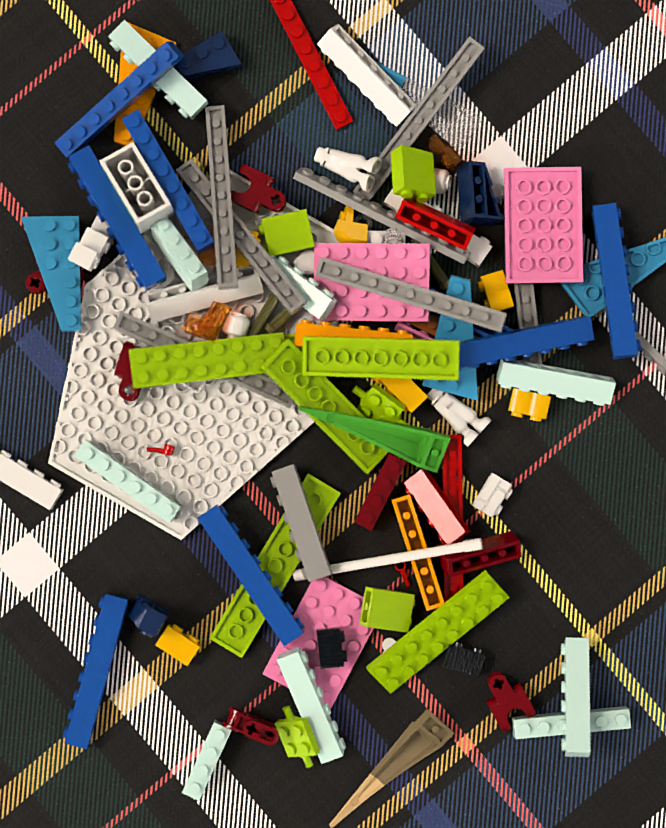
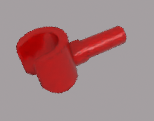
[147,444,175,456]
[395,562,410,587]

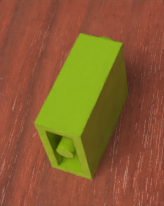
[391,145,436,203]
[258,209,315,257]
[359,586,415,633]

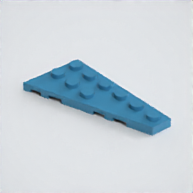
[21,216,81,332]
[560,237,666,317]
[422,275,478,401]

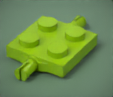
[352,383,409,425]
[275,705,320,768]

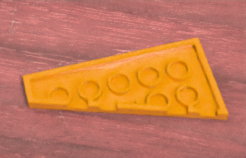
[114,22,177,146]

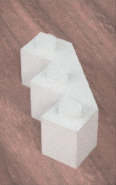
[68,216,114,272]

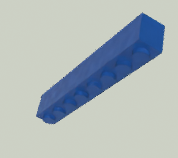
[54,41,185,158]
[122,109,215,254]
[68,145,166,292]
[591,203,641,360]
[459,316,594,371]
[198,504,304,646]
[63,593,129,749]

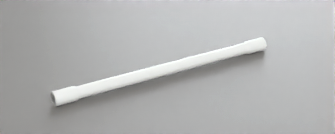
[293,538,483,581]

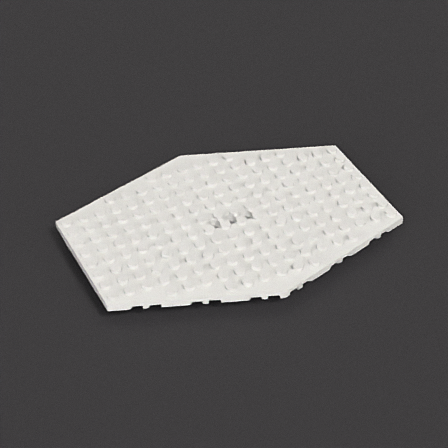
[48,170,339,540]

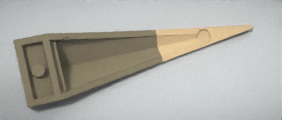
[329,709,454,828]

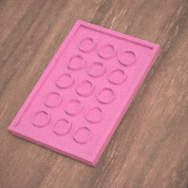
[504,167,583,284]
[313,243,430,322]
[262,577,373,710]

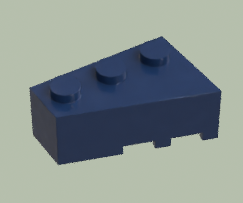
[175,31,242,80]
[457,161,505,226]
[127,594,171,638]

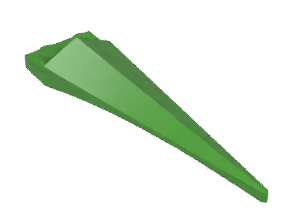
[297,406,451,473]

